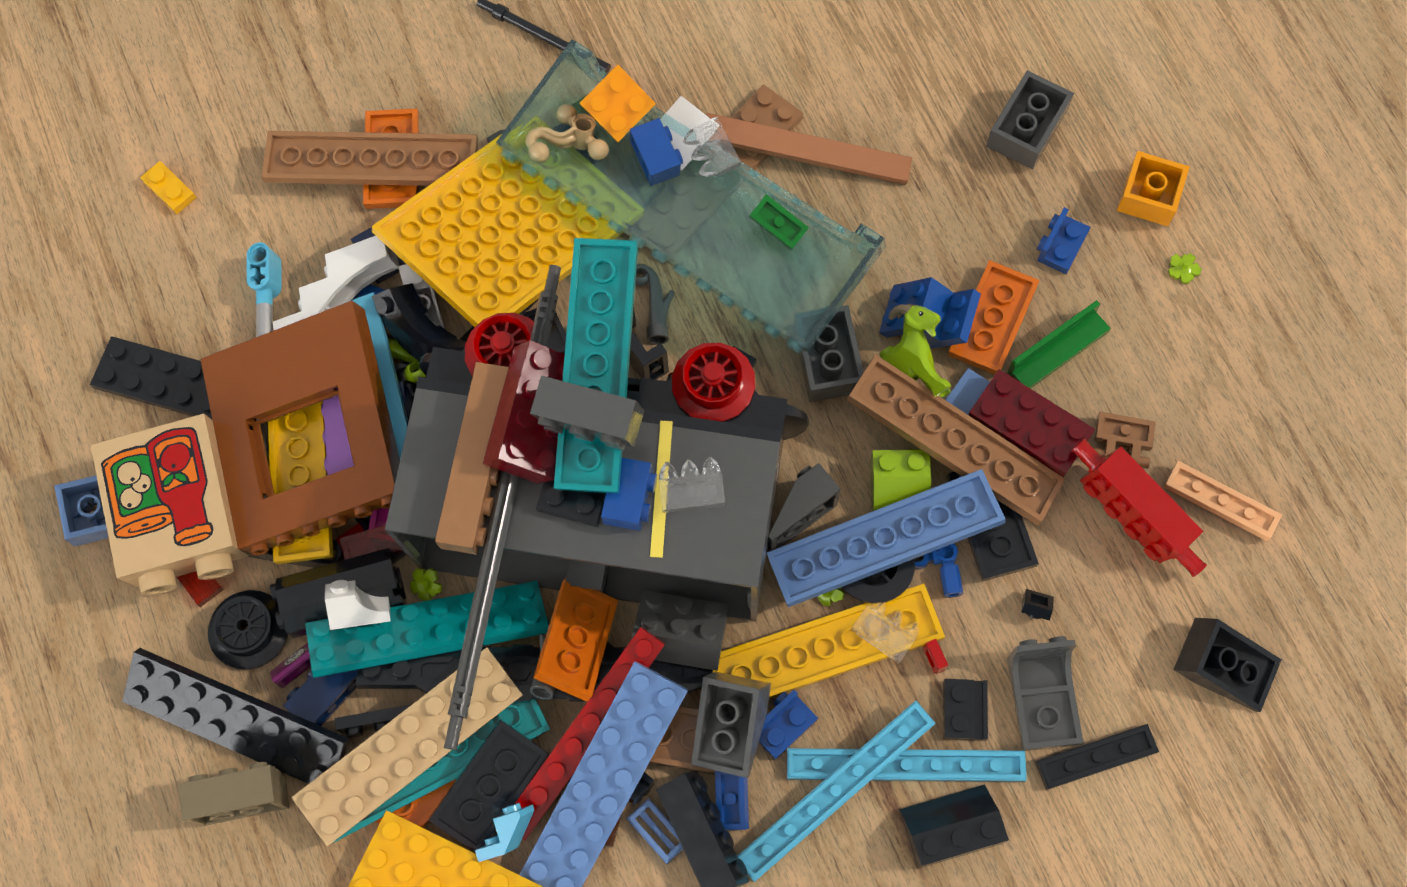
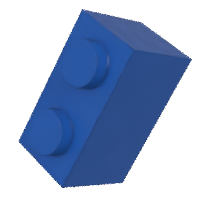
[629,118,683,186]
[601,458,657,531]

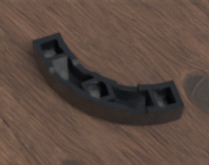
[372,283,466,361]

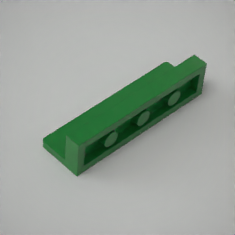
[1007,300,1111,389]

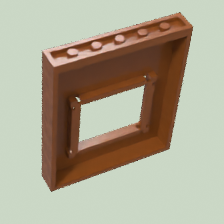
[200,301,400,556]

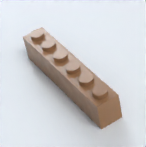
[435,362,509,555]

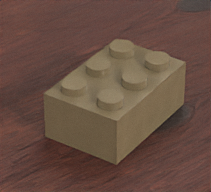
[179,762,289,827]

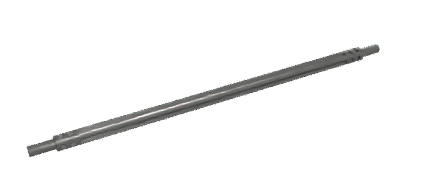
[444,265,561,750]

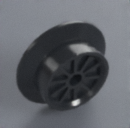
[842,558,915,604]
[208,590,288,670]

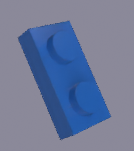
[715,771,749,830]

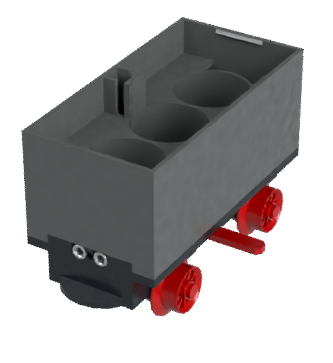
[385,313,809,621]

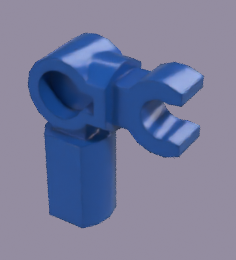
[915,543,964,598]

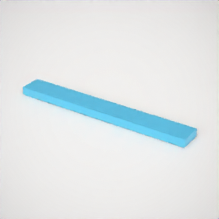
[351,292,408,458]
[737,701,936,882]
[787,748,1027,782]

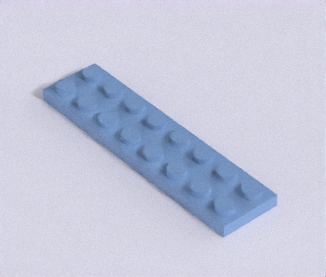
[767,469,1006,607]
[519,661,688,887]

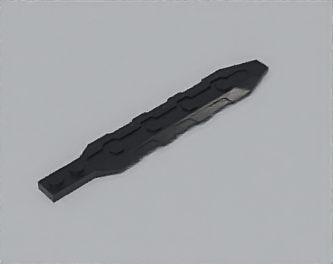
[356,645,713,702]

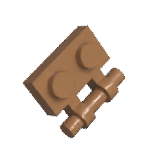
[1094,411,1156,469]

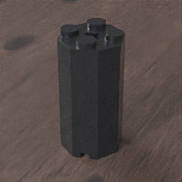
[270,548,406,638]

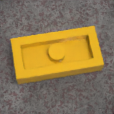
[140,161,197,214]

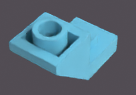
[475,803,534,862]

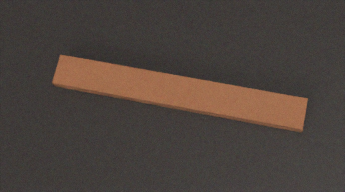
[706,112,912,185]

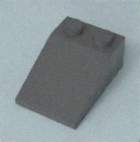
[767,463,841,552]
[691,671,771,778]

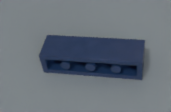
[283,669,357,726]

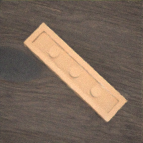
[1163,461,1282,541]

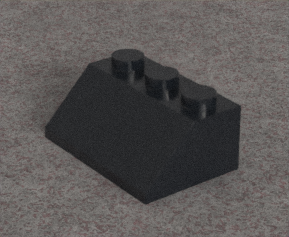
[899,784,1009,869]

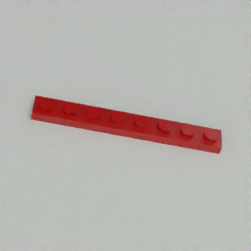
[515,626,665,841]

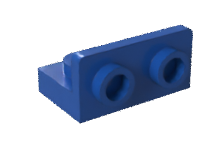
[1037,207,1091,275]
[759,690,818,760]

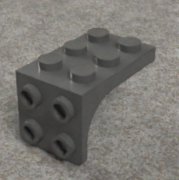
[1007,636,1084,751]

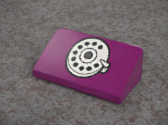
[270,643,311,688]

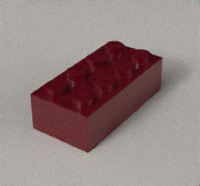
[483,340,565,484]
[968,369,1096,478]

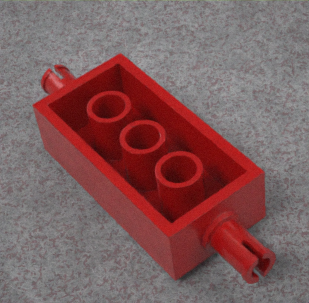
[1071,438,1207,577]

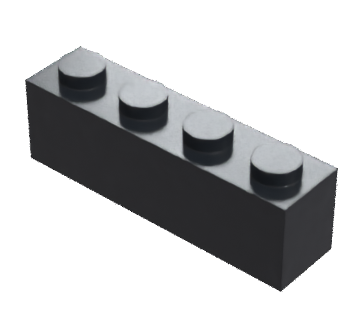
[656,771,749,887]

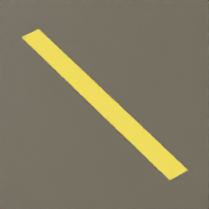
[650,421,673,558]

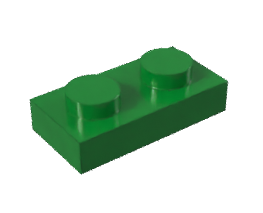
[749,194,809,250]

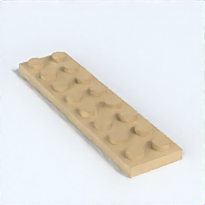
[291,647,523,846]

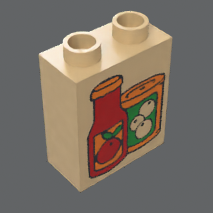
[90,414,250,596]

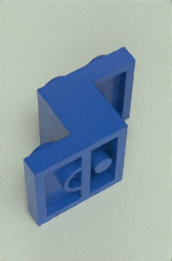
[879,277,981,349]

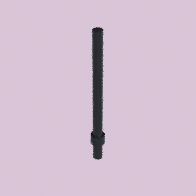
[476,0,611,74]

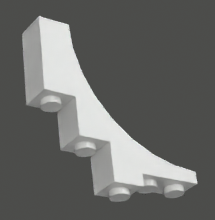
[273,236,399,330]

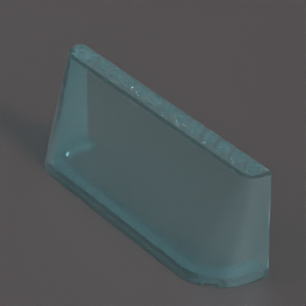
[496,39,885,353]

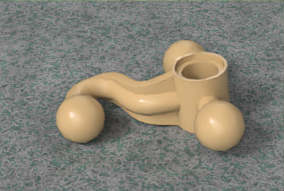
[525,104,609,163]

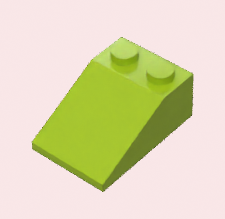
[870,450,931,512]

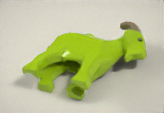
[879,304,952,398]

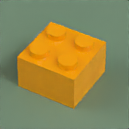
[579,64,656,142]
[1116,151,1190,227]

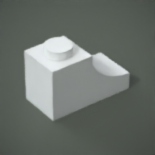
[325,580,390,630]

